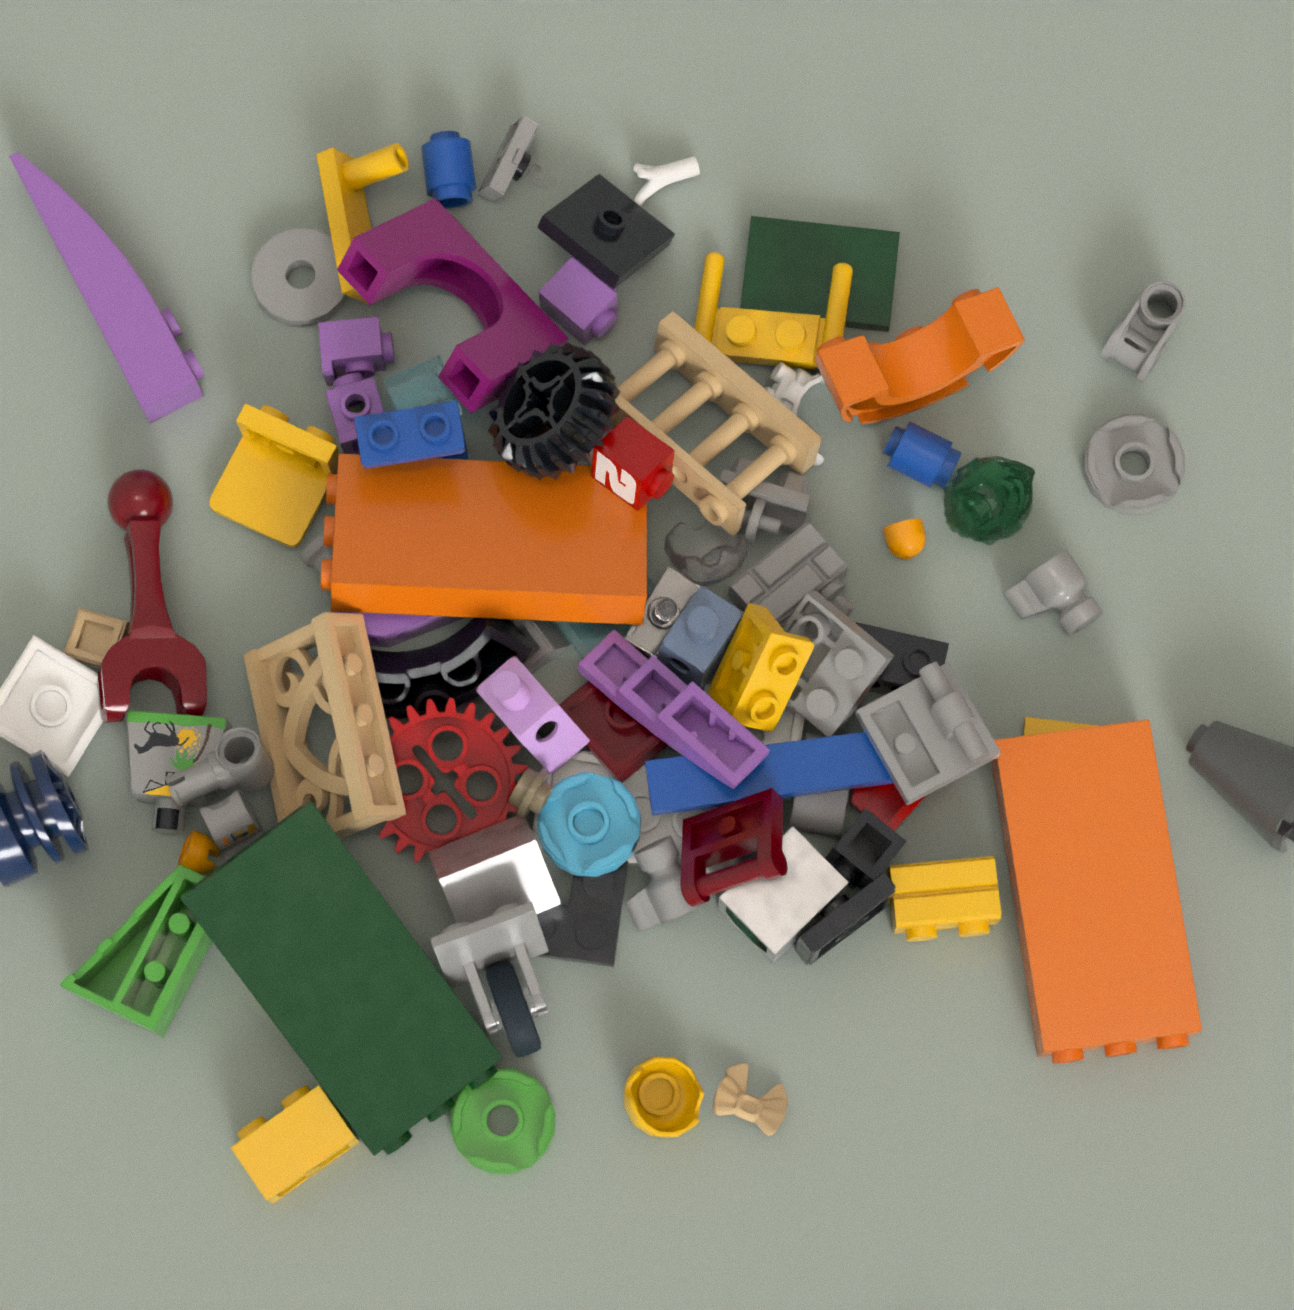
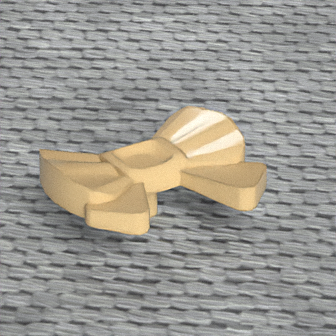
[712,1063,788,1136]

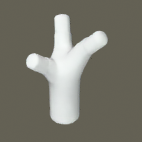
[633,156,700,206]

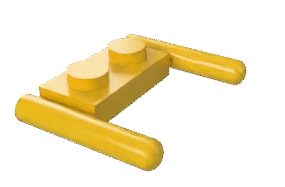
[694,252,853,370]

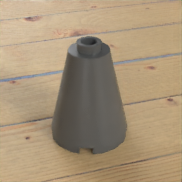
[1186,721,1294,853]

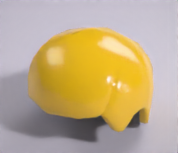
[623,1056,704,1138]

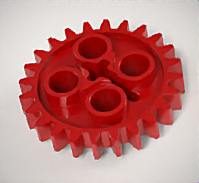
[378,697,528,863]

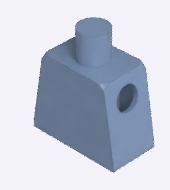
[657,585,744,690]

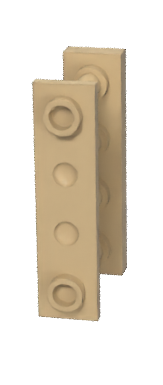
[610,311,822,536]

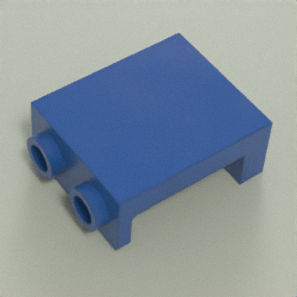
[354,401,469,469]

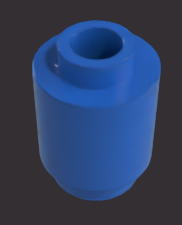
[421,131,476,209]
[882,421,962,489]

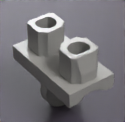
[719,457,811,543]

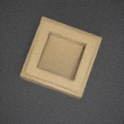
[64,608,129,669]

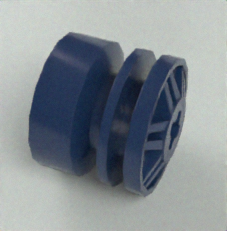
[0,750,89,887]

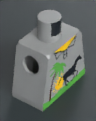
[127,710,232,834]

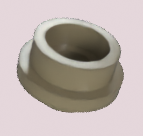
[508,767,554,818]

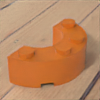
[815,287,1025,424]

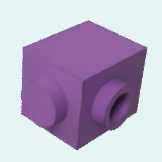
[538,256,618,346]

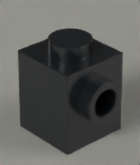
[825,808,907,890]

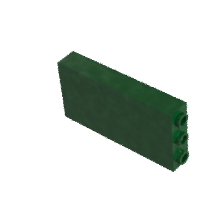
[180,800,503,1156]

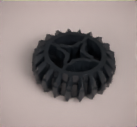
[488,343,621,480]

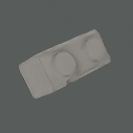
[728,521,847,628]

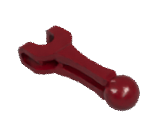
[97,469,207,723]

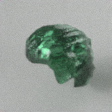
[942,456,1035,545]

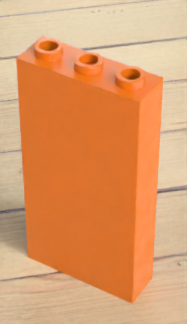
[321,454,647,625]
[991,719,1202,1064]

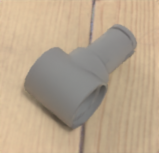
[165,727,274,807]

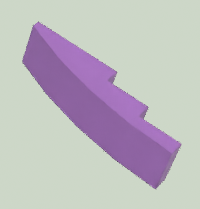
[578,630,770,789]

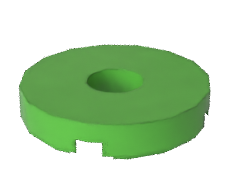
[450,1068,555,1174]

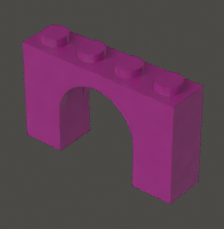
[337,198,569,413]

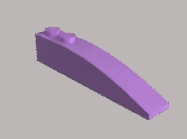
[9,152,205,423]

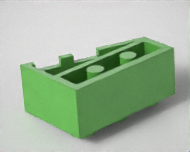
[59,865,212,1038]

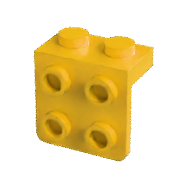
[209,403,340,548]

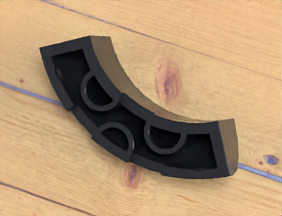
[371,618,532,718]

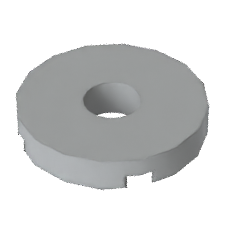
[251,228,348,327]
[1083,414,1185,515]

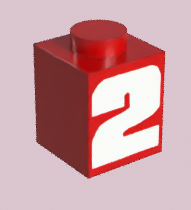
[591,416,675,511]

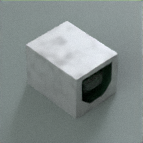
[428,815,561,924]
[718,827,849,964]

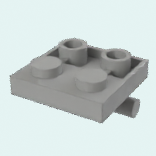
[783,590,895,737]
[855,661,1001,805]

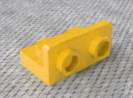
[707,603,814,732]

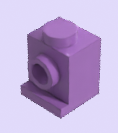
[318,316,395,386]
[325,373,384,454]

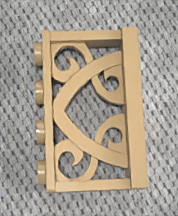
[244,612,406,839]

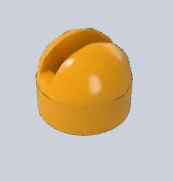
[883,518,926,559]
[177,829,220,875]

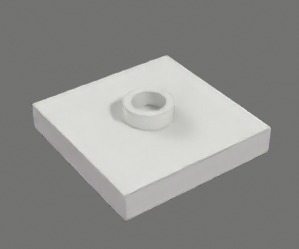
[0,635,103,778]

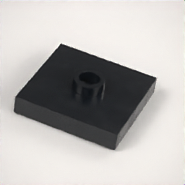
[537,174,675,289]
[795,873,896,965]

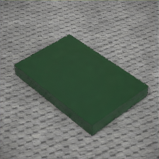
[740,216,900,332]

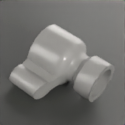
[1004,550,1103,636]
[625,836,704,932]

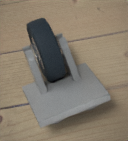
[430,901,549,1057]

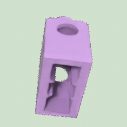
[476,656,590,775]

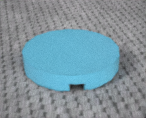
[537,772,641,877]

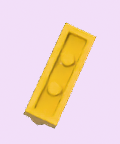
[316,143,409,304]

